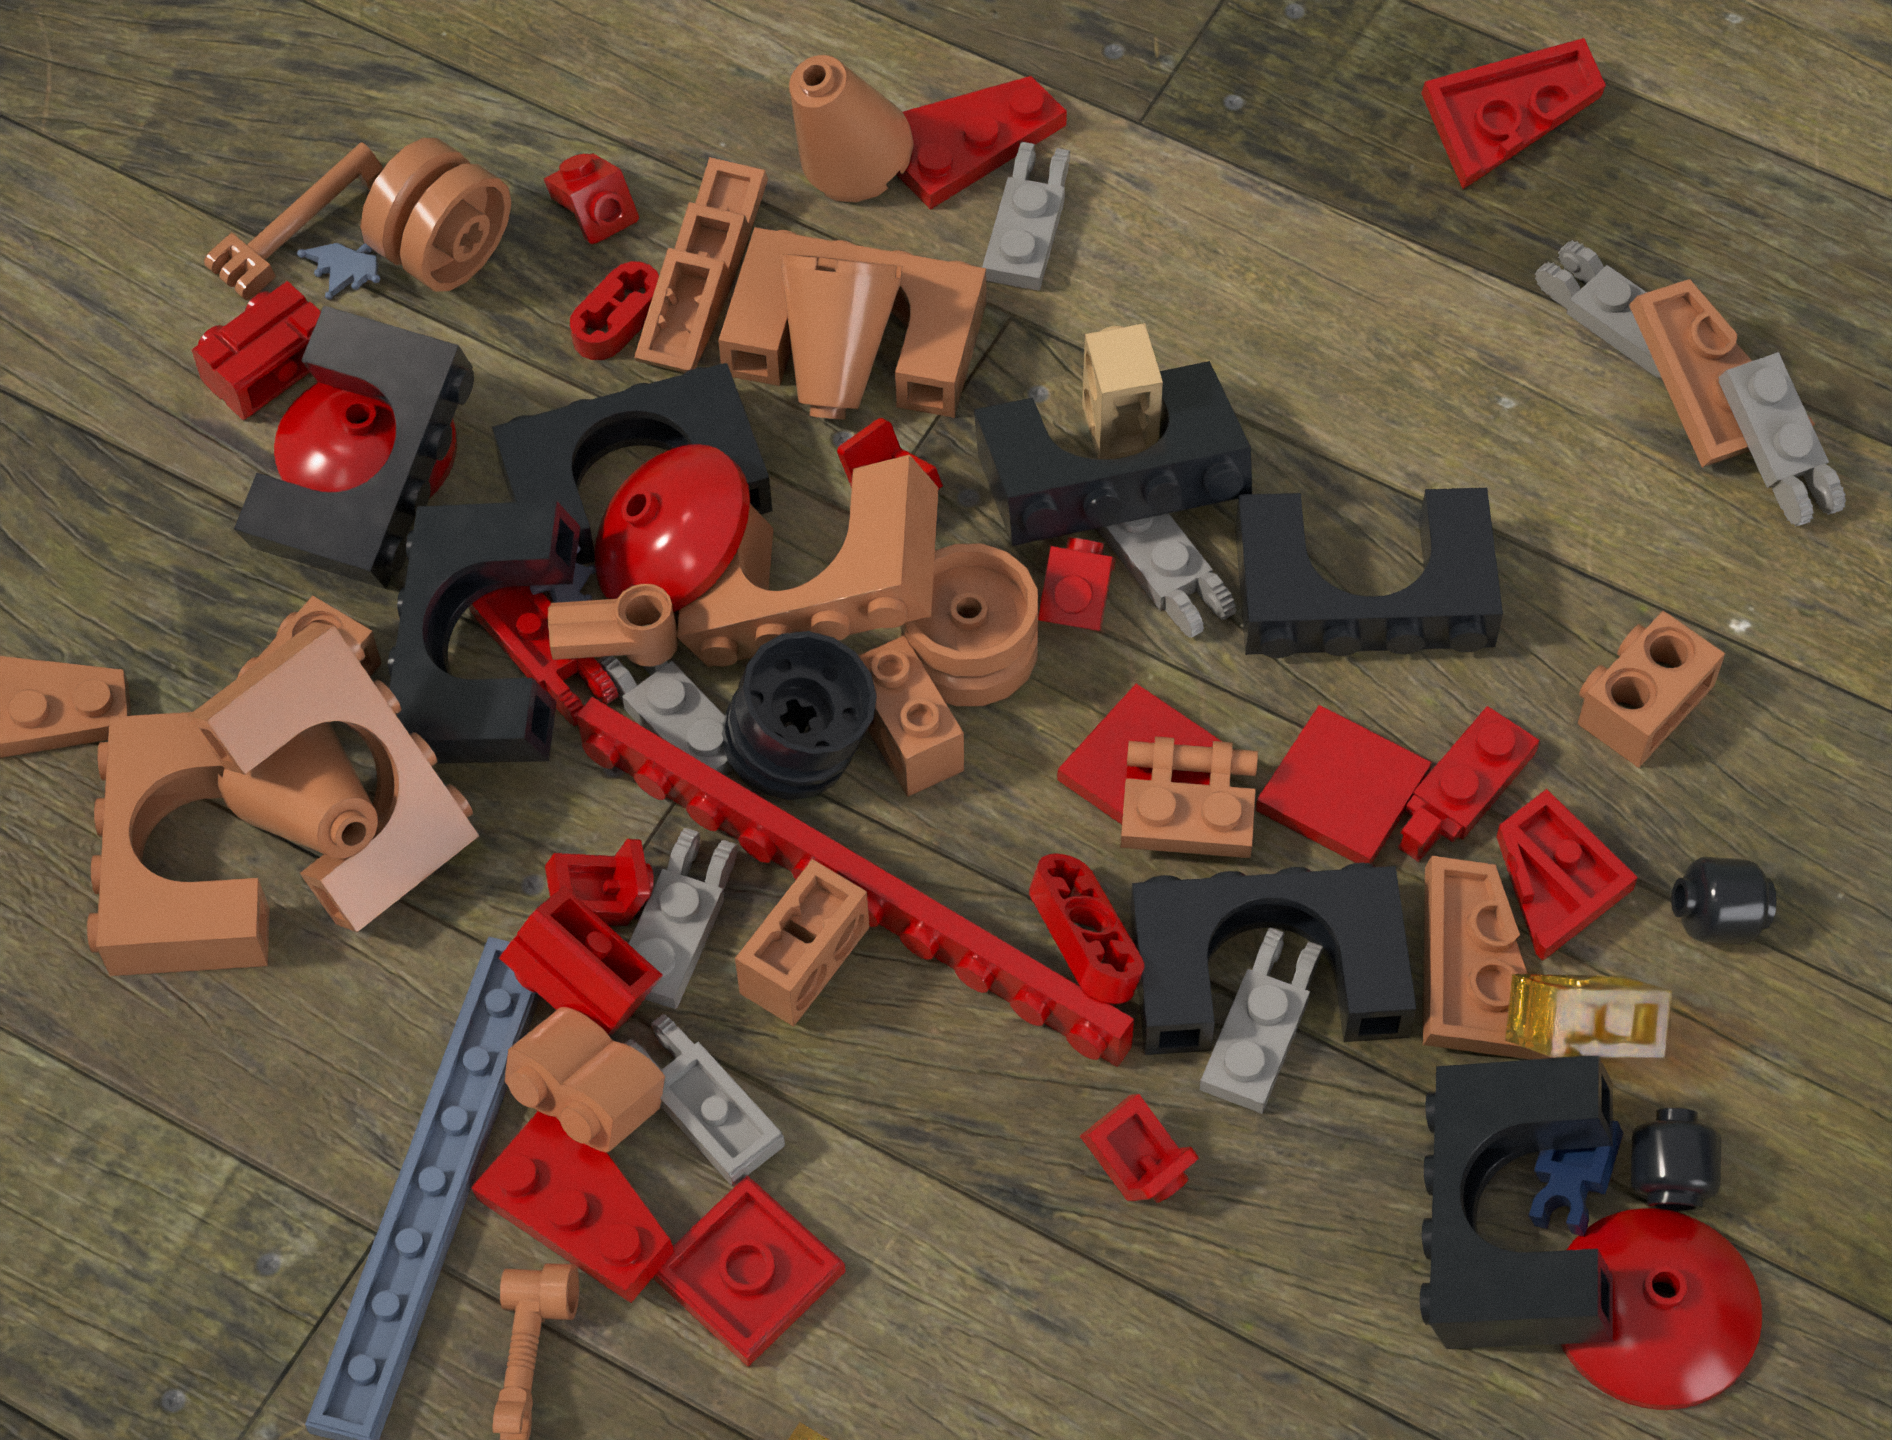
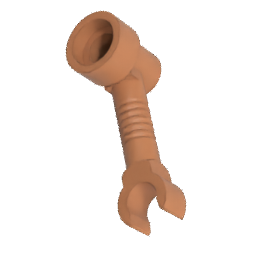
[492,1263,579,1440]

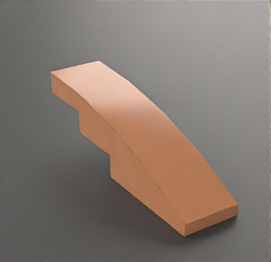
[634,157,768,373]

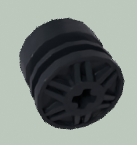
[722,631,877,800]

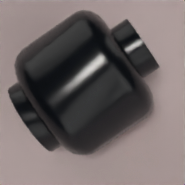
[1671,856,1777,945]
[1631,1108,1721,1212]

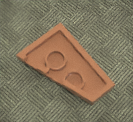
[1629,279,1815,467]
[0,656,131,758]
[1423,856,1561,1060]

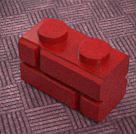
[191,281,321,421]
[499,886,663,1037]

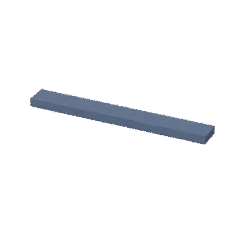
[305,936,541,1440]

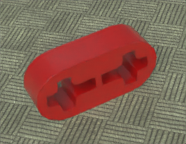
[569,261,659,360]

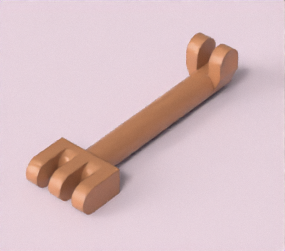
[204,142,383,300]

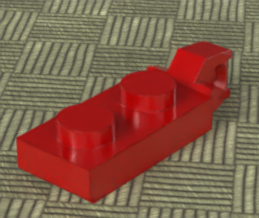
[1398,706,1540,862]

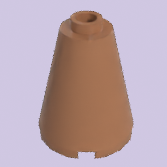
[789,55,914,202]
[781,254,903,419]
[218,722,378,859]

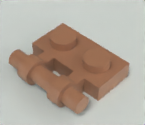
[1120,736,1258,858]

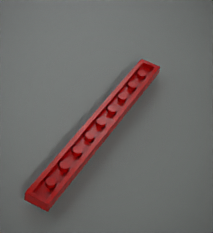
[577,697,1134,1067]

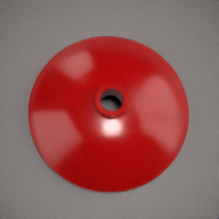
[274,382,457,499]
[595,444,750,612]
[1560,1208,1762,1410]

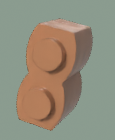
[504,1007,665,1152]

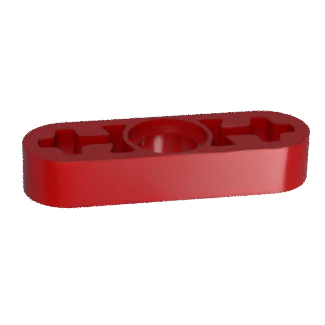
[1029,853,1144,1004]

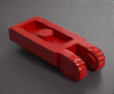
[469,586,619,726]

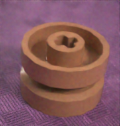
[360,138,511,292]
[900,543,1038,706]

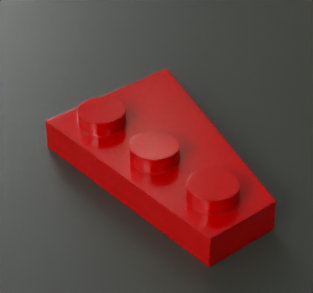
[1421,38,1606,189]
[896,76,1067,210]
[471,1111,675,1303]

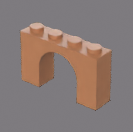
[718,227,986,418]
[677,455,938,667]
[188,622,479,932]
[87,712,270,976]

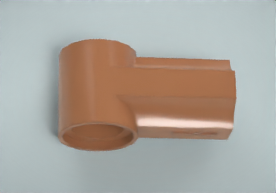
[548,584,679,667]

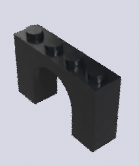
[234,306,474,589]
[974,361,1252,546]
[492,363,773,565]
[1235,487,1503,658]
[388,500,580,764]
[1130,863,1416,1055]
[1420,1055,1613,1349]

